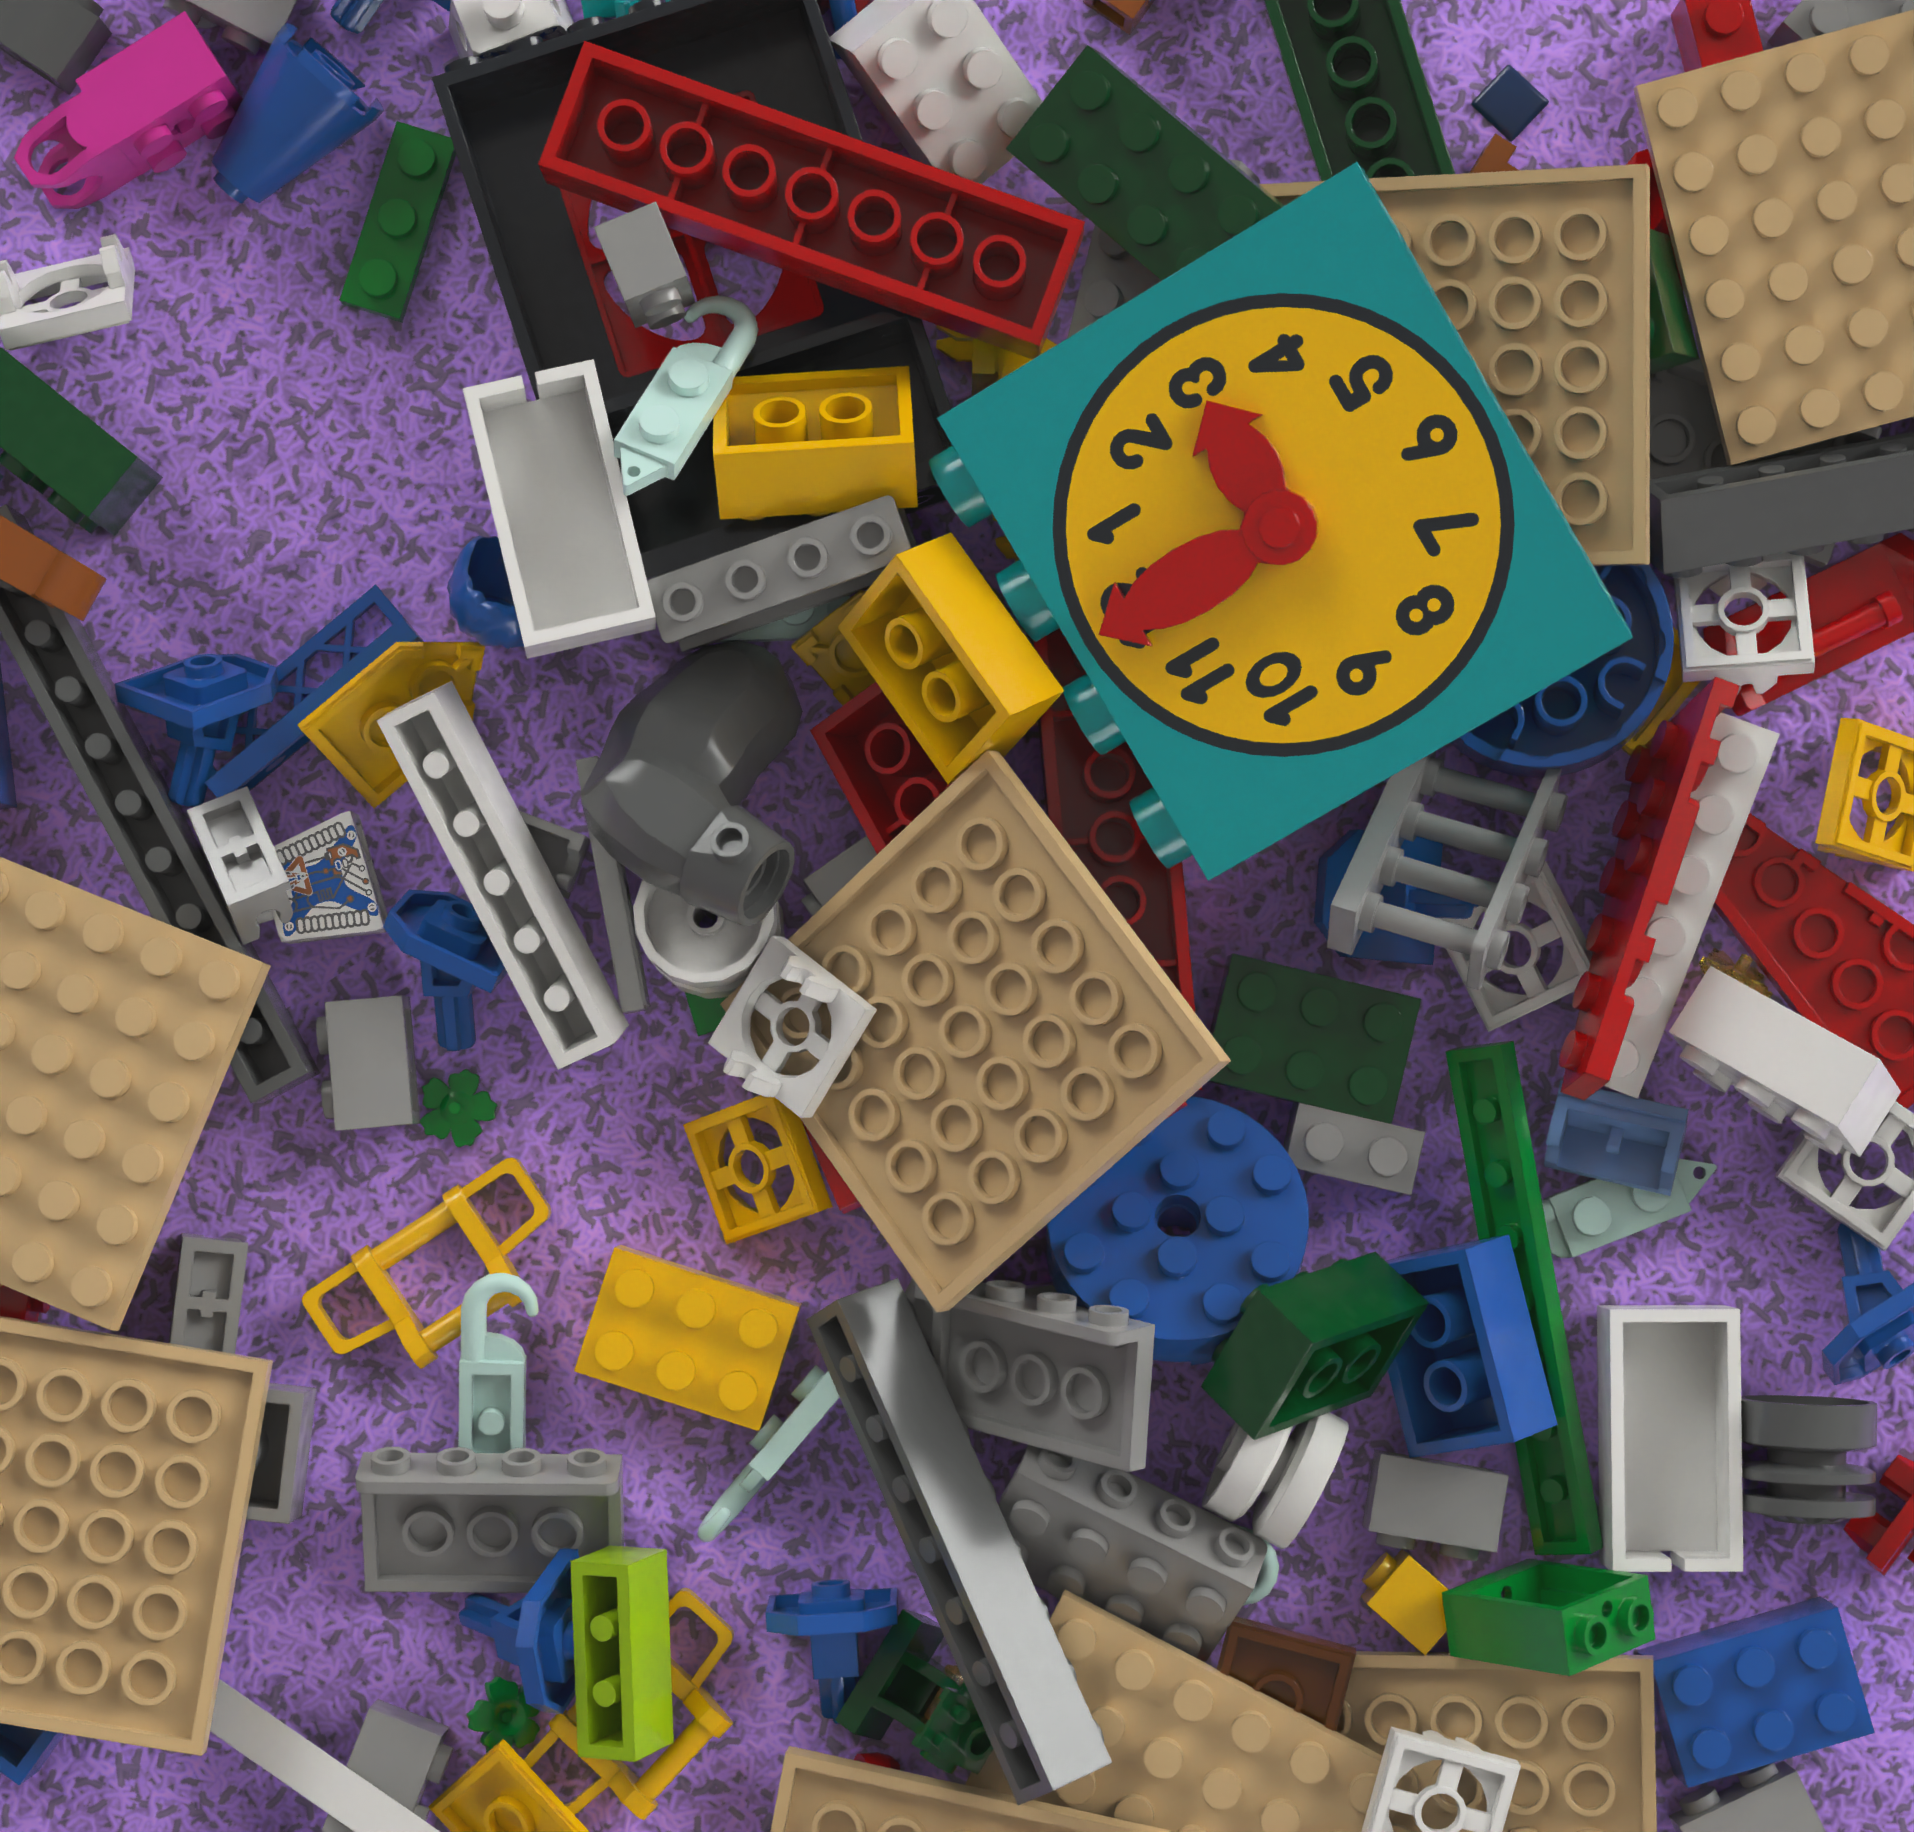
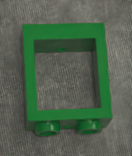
[1442,1559,1656,1676]

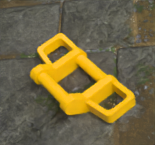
[302,1157,551,1369]
[523,1588,734,1820]

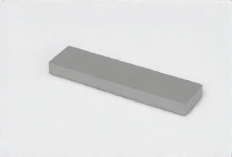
[576,756,650,1014]

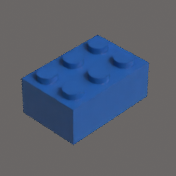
[1386,1234,1558,1458]
[1637,1596,1875,1788]

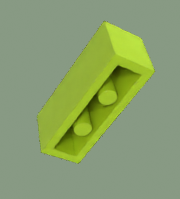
[570,1545,674,1762]

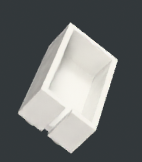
[463,359,656,659]
[1597,1305,1743,1572]

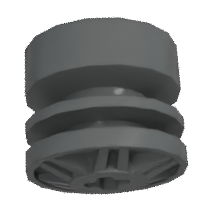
[1741,1395,1877,1524]

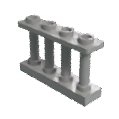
[647,495,918,653]
[1327,751,1568,990]

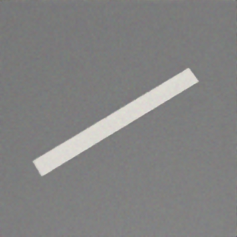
[210,1679,440,1832]

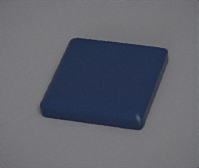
[1471,65,1549,141]

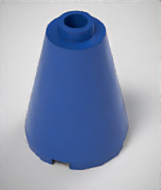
[211,23,384,204]

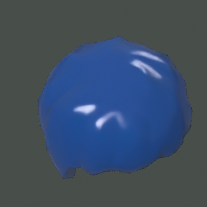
[447,536,524,649]

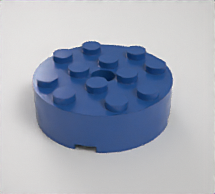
[1450,565,1674,778]
[1046,1096,1309,1366]

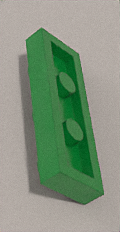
[339,121,456,323]

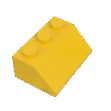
[713,366,918,520]

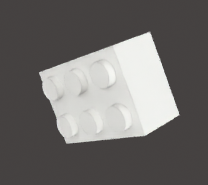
[829,0,1043,184]
[1669,966,1901,1157]

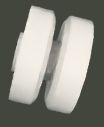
[633,880,785,999]
[1202,1412,1349,1549]

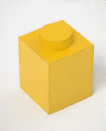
[1360,1549,1449,1656]

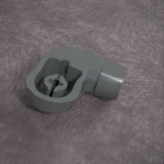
[581,641,803,926]

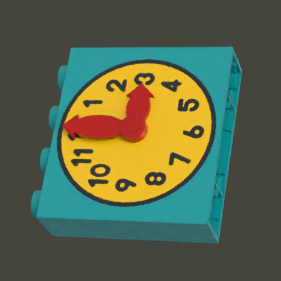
[929,162,1633,881]

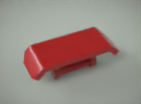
[1703,533,1914,716]

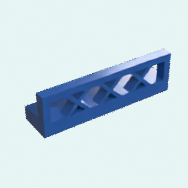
[204,584,424,798]

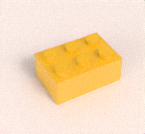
[838,532,1064,784]
[574,1245,802,1431]

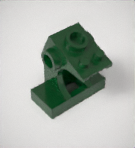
[835,1609,993,1775]

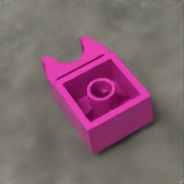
[14,11,243,209]

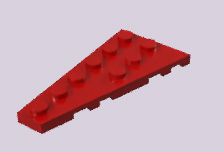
[1559,677,1740,1101]
[1713,813,1914,1109]

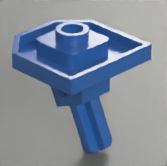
[114,654,279,807]
[1314,829,1479,965]
[383,889,507,1051]
[1822,1223,1914,1386]
[459,1548,580,1714]
[766,1579,898,1724]

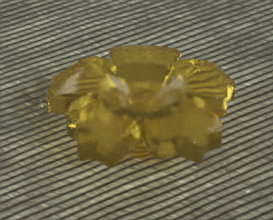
[1699,948,1773,998]

